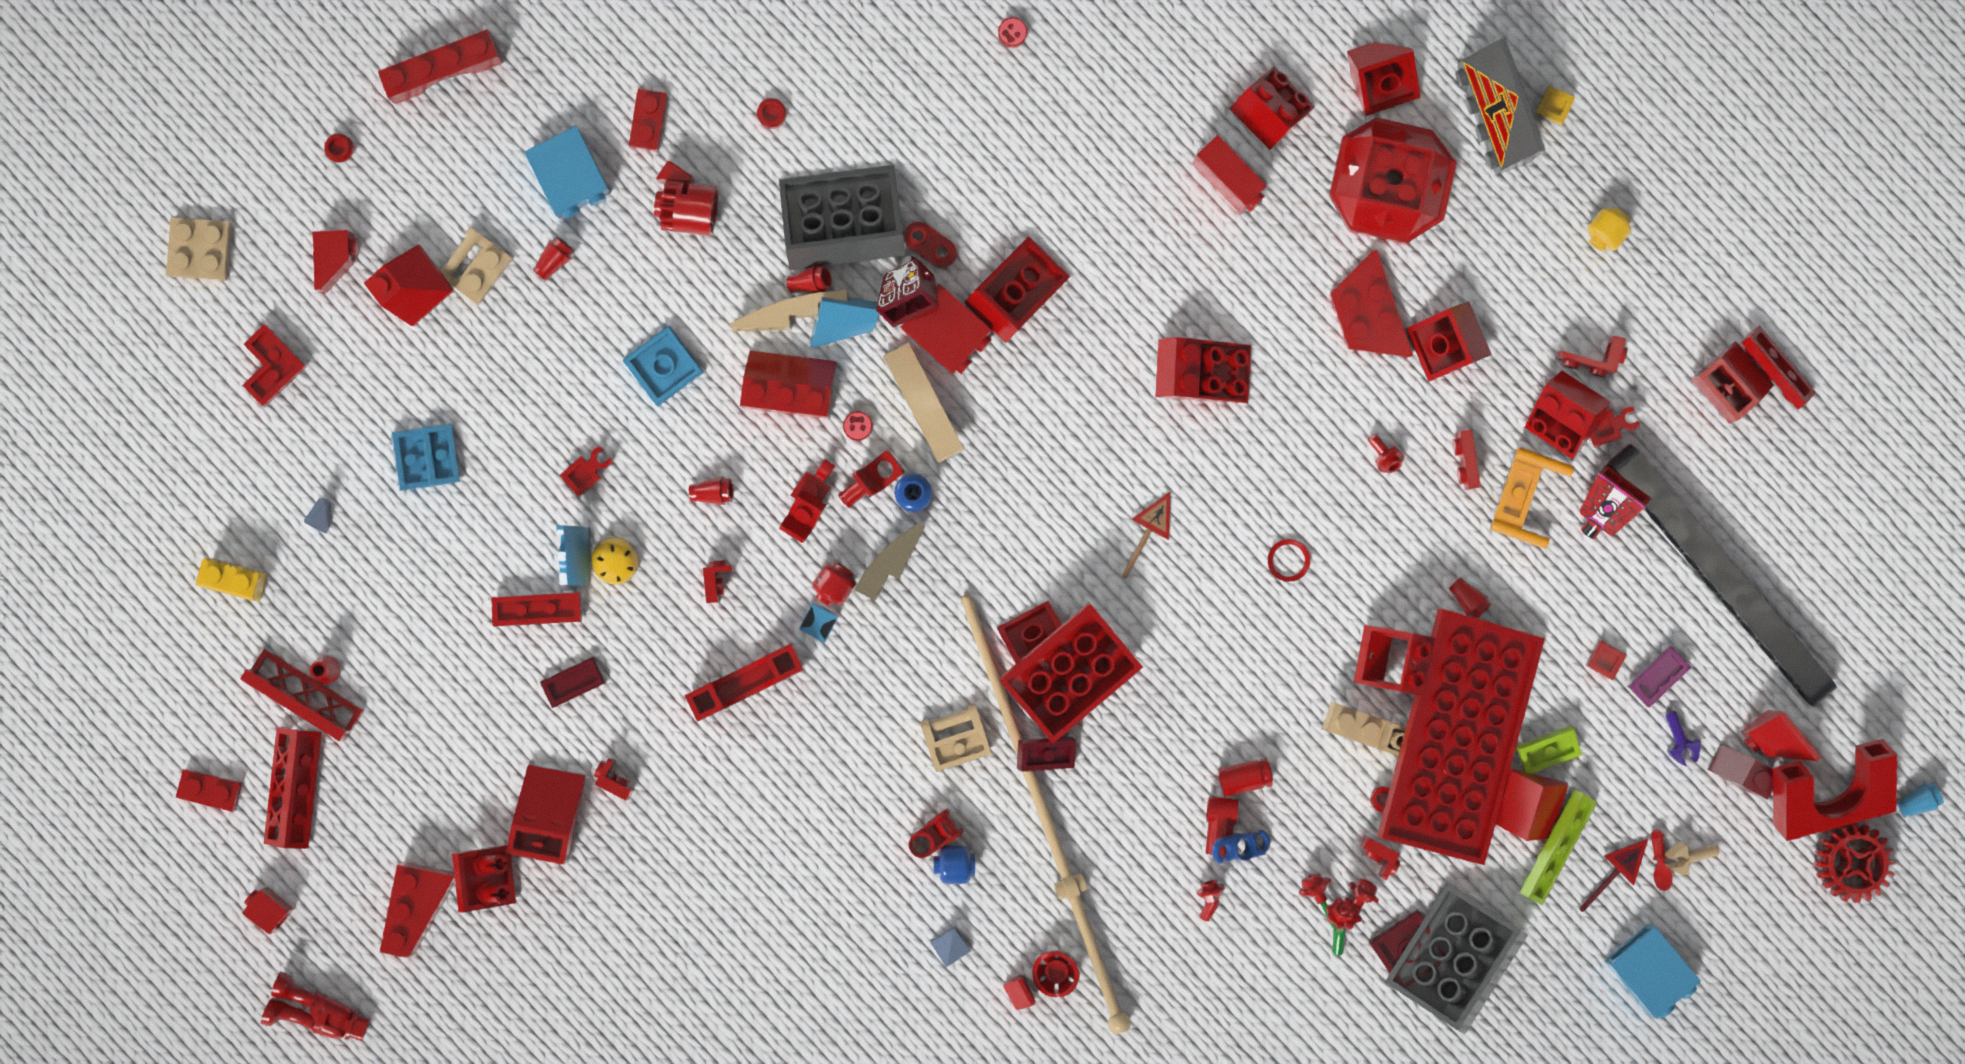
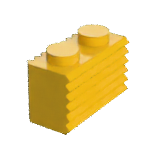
[196,558,267,601]

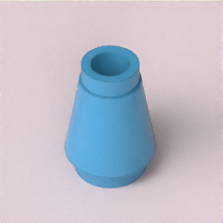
[1897,782,1944,818]

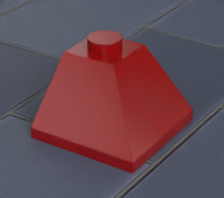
[1347,42,1421,116]
[364,244,455,327]
[1741,710,1821,762]

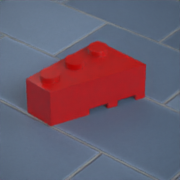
[379,862,455,958]

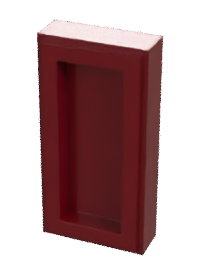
[540,657,606,708]

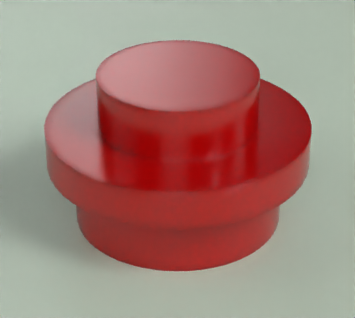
[324,133,354,163]

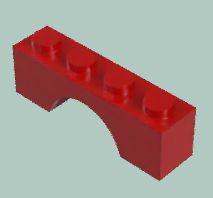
[378,29,503,104]
[684,643,806,722]

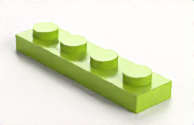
[1520,790,1598,906]

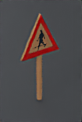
[1122,492,1170,579]

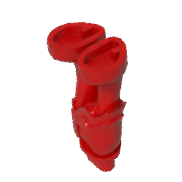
[260,971,370,1042]

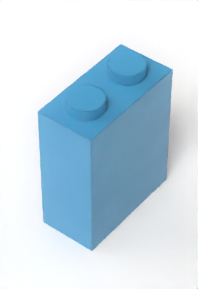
[524,126,611,219]
[1604,924,1701,1019]

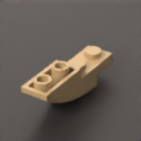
[1322,701,1406,756]

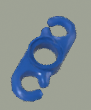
[1212,830,1270,864]

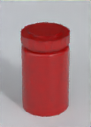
[1217,758,1273,797]

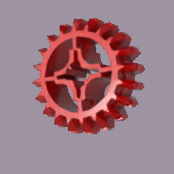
[1814,823,1897,903]

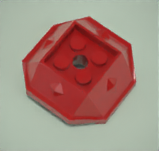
[1328,117,1457,245]

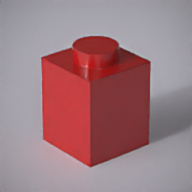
[242,887,294,935]

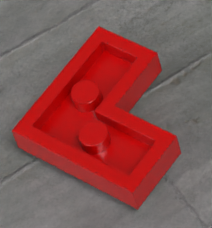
[242,324,307,407]

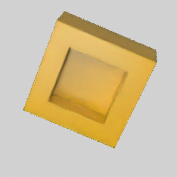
[1535,85,1575,125]

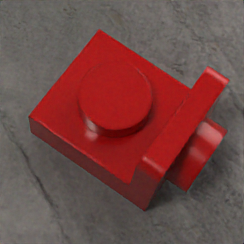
[779,490,827,543]
[703,560,734,603]
[594,758,634,801]
[1360,835,1401,880]

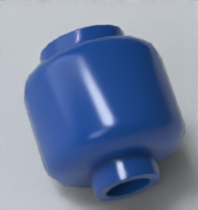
[894,473,933,512]
[934,846,975,884]

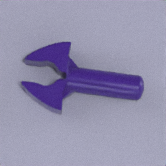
[1665,711,1700,766]

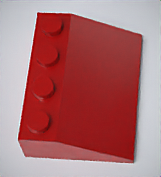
[998,602,1143,744]

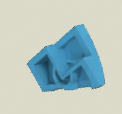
[810,297,879,348]
[556,525,590,586]

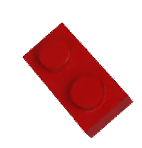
[628,89,668,152]
[1452,429,1481,490]
[175,769,242,812]

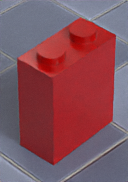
[1192,135,1267,214]
[900,284,992,376]

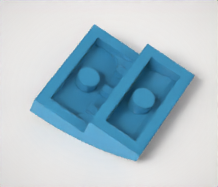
[391,424,460,491]

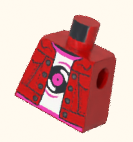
[1579,465,1651,539]

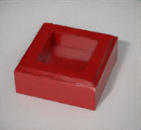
[1586,640,1627,680]

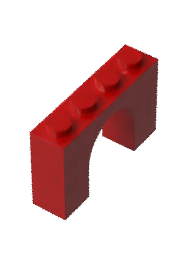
[1773,739,1897,841]

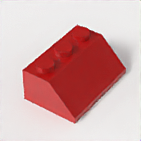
[740,350,836,419]

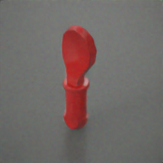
[1650,829,1673,891]

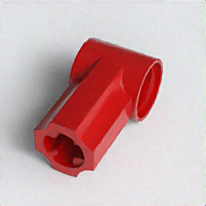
[1205,796,1239,856]

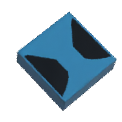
[799,603,838,643]

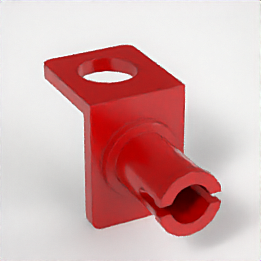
[839,450,905,508]

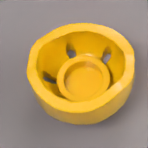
[592,537,639,585]

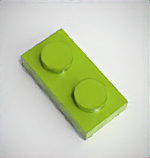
[1516,725,1582,774]

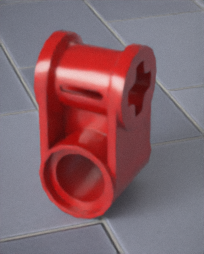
[908,808,965,858]

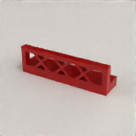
[240,649,364,741]
[263,727,322,849]

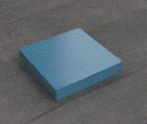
[622,326,705,407]

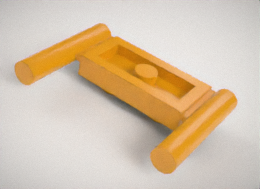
[1490,447,1574,549]

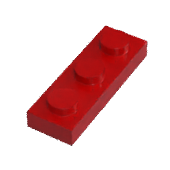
[1741,325,1816,410]
[491,592,582,627]

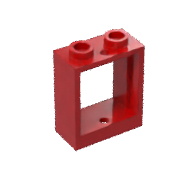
[1353,625,1434,696]

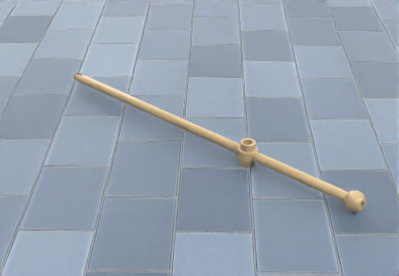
[961,594,1131,1034]

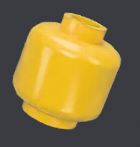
[1587,207,1631,252]

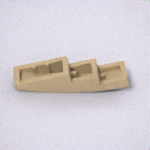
[731,290,849,332]
[883,343,964,463]

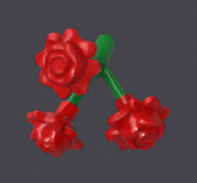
[1298,873,1379,955]

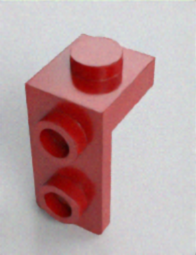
[1555,336,1628,378]

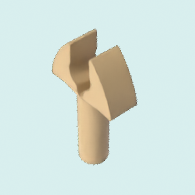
[1665,841,1720,875]

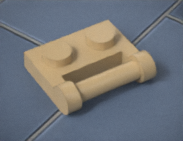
[439,227,513,305]
[920,704,992,772]

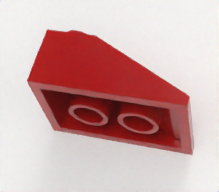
[964,236,1070,343]

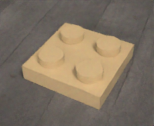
[166,217,232,281]

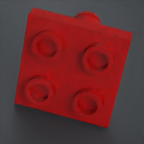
[452,845,516,913]

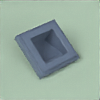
[304,498,331,534]
[930,926,971,967]

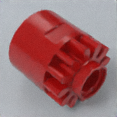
[654,180,718,236]

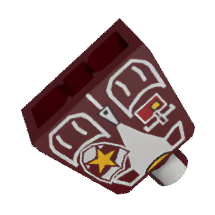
[876,256,939,328]

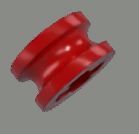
[1370,786,1390,813]

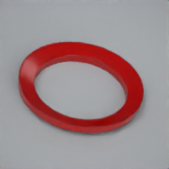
[1267,539,1310,582]

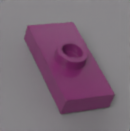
[1627,646,1692,708]

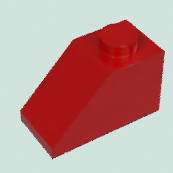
[312,230,359,293]

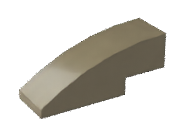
[854,524,925,600]

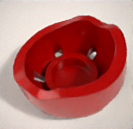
[1032,950,1080,997]

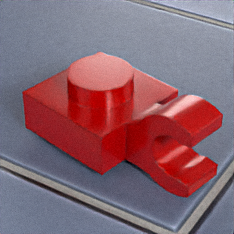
[790,460,836,501]

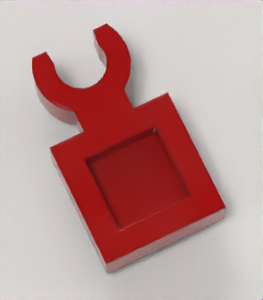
[1590,407,1640,448]
[559,446,614,498]

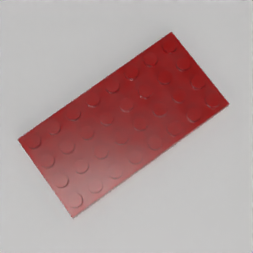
[1377,608,1545,865]

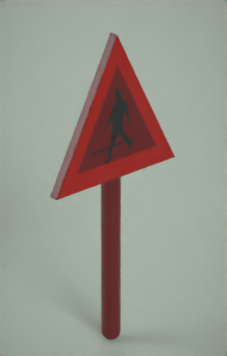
[1579,839,1648,912]

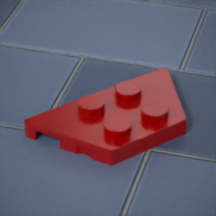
[1329,250,1413,358]

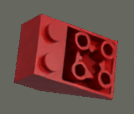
[1155,337,1251,403]
[506,764,586,865]

